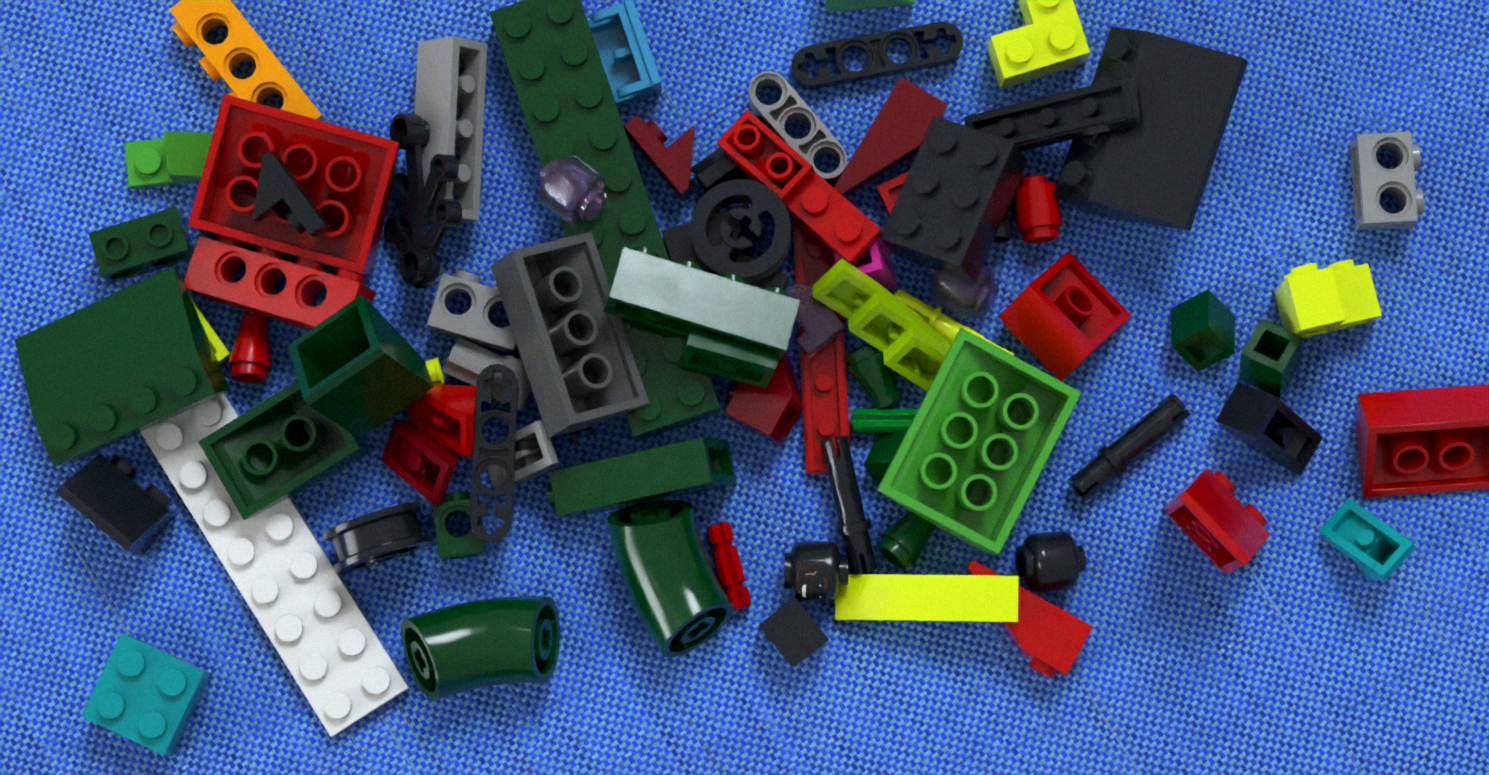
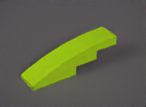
[812,258,951,391]

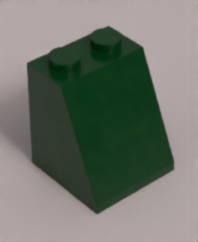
[288,294,434,438]

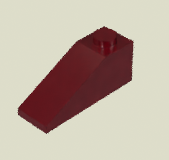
[834,77,947,198]

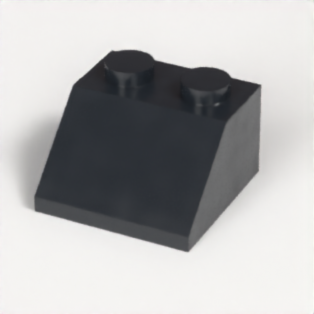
[56,454,177,557]

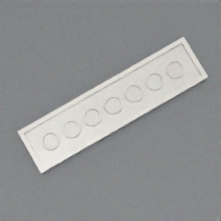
[140,394,410,737]

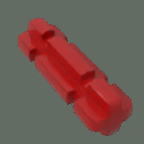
[707,522,751,611]

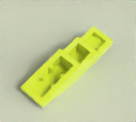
[835,574,1019,622]

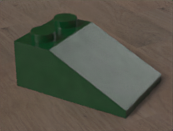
[198,380,371,520]

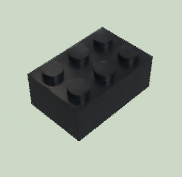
[880,116,1028,283]

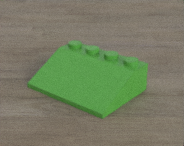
[876,328,1081,555]

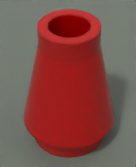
[227,314,272,384]

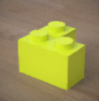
[987,0,1090,90]
[1273,259,1382,338]

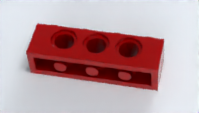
[183,234,376,330]

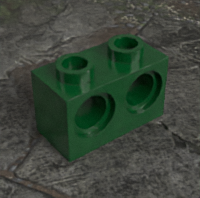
[89,206,194,284]

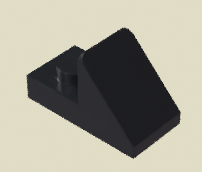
[253,150,331,237]

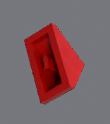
[408,384,476,458]

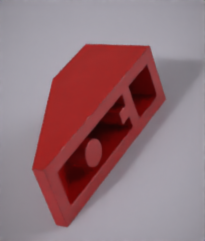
[965,559,1093,679]

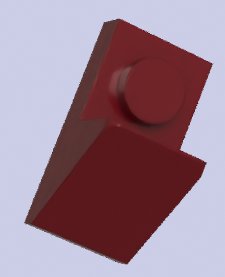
[624,114,695,201]
[381,420,459,505]

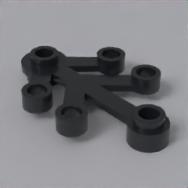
[384,113,462,289]

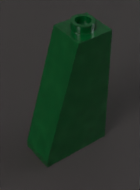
[547,437,737,517]

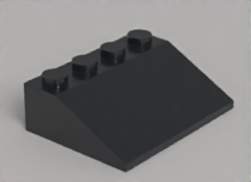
[1054,27,1248,231]

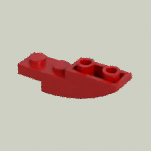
[717,110,882,266]

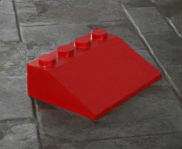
[188,94,400,275]

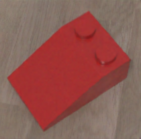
[1163,468,1270,575]

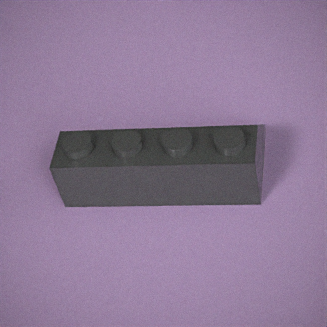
[491,232,650,438]

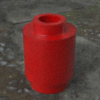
[1012,175,1062,244]

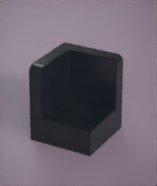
[758,597,829,667]

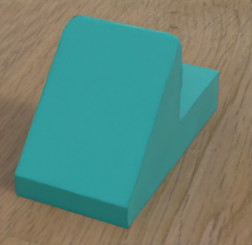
[1319,498,1416,581]

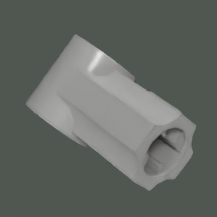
[443,337,532,413]

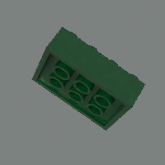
[14,266,231,467]

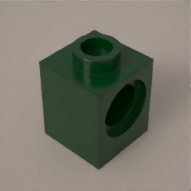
[432,491,488,561]

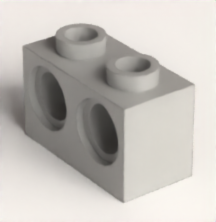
[1350,132,1424,231]
[427,270,518,356]

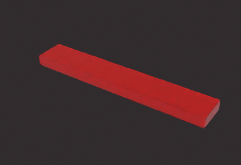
[792,218,850,475]

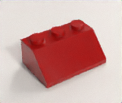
[1356,384,1489,498]

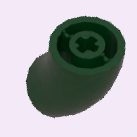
[607,500,734,658]
[401,596,560,701]

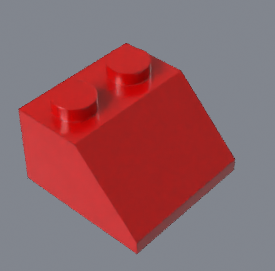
[998,251,1131,382]

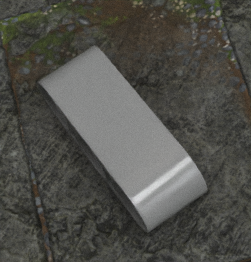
[748,71,847,186]

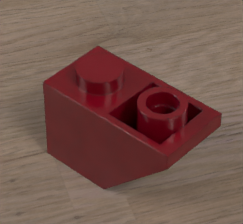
[724,349,803,447]

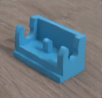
[588,0,662,106]

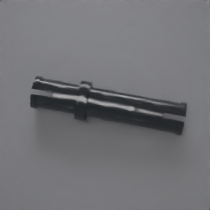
[1068,393,1190,501]
[819,435,878,574]

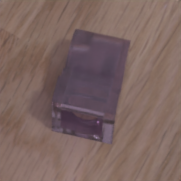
[785,283,844,360]

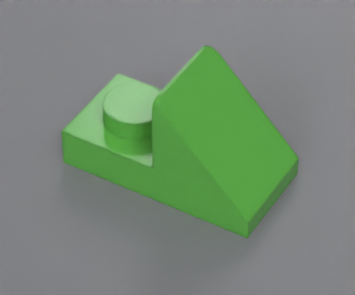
[124,131,213,190]

